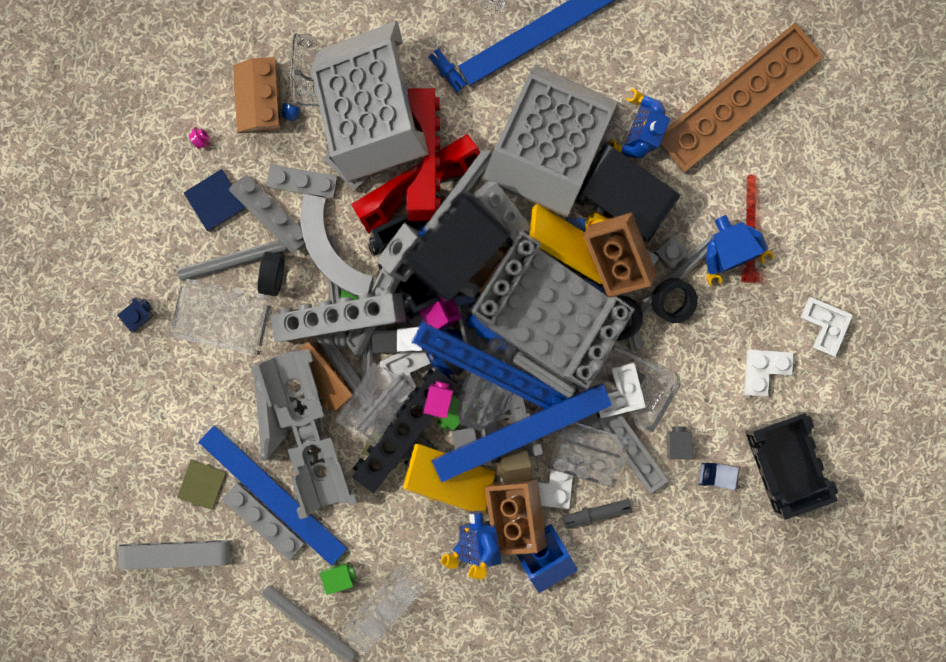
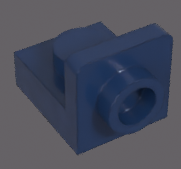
[117,297,154,333]

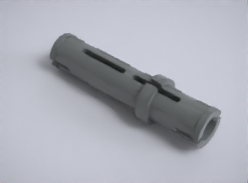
[562,498,632,529]

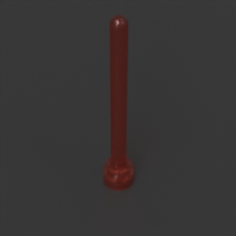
[741,174,760,283]

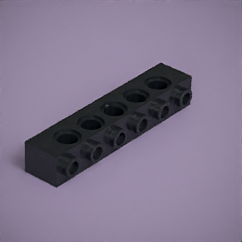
[352,366,459,494]

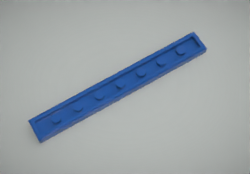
[458,0,615,86]
[411,321,572,409]
[432,383,612,482]
[198,425,347,566]

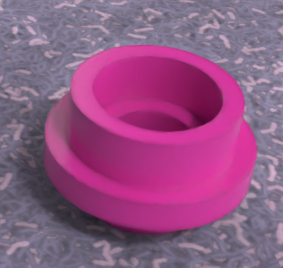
[189,127,210,149]

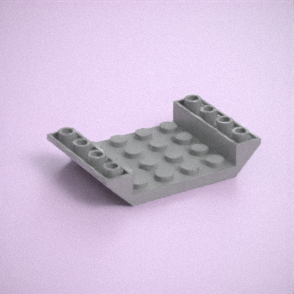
[311,21,429,182]
[482,65,617,217]
[471,231,634,389]

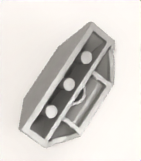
[254,376,293,461]

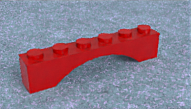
[407,88,440,221]
[351,134,480,234]

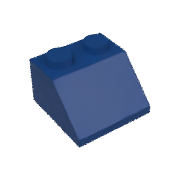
[516,524,578,593]

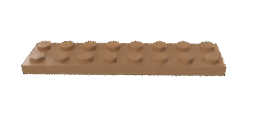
[660,22,824,173]

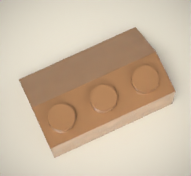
[233,57,283,133]
[300,341,355,412]

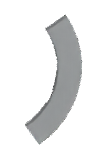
[301,193,373,298]

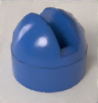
[282,102,301,121]

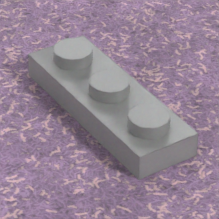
[266,165,338,199]

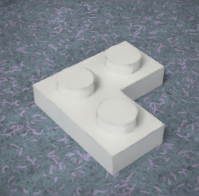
[800,297,853,357]
[744,350,793,396]
[380,352,430,403]
[599,362,646,418]
[538,461,574,509]

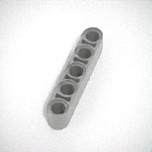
[118,540,231,569]

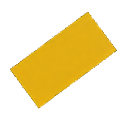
[529,203,602,285]
[403,444,495,516]

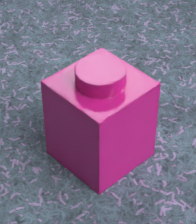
[420,298,462,330]
[423,381,454,418]

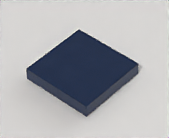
[183,169,246,232]

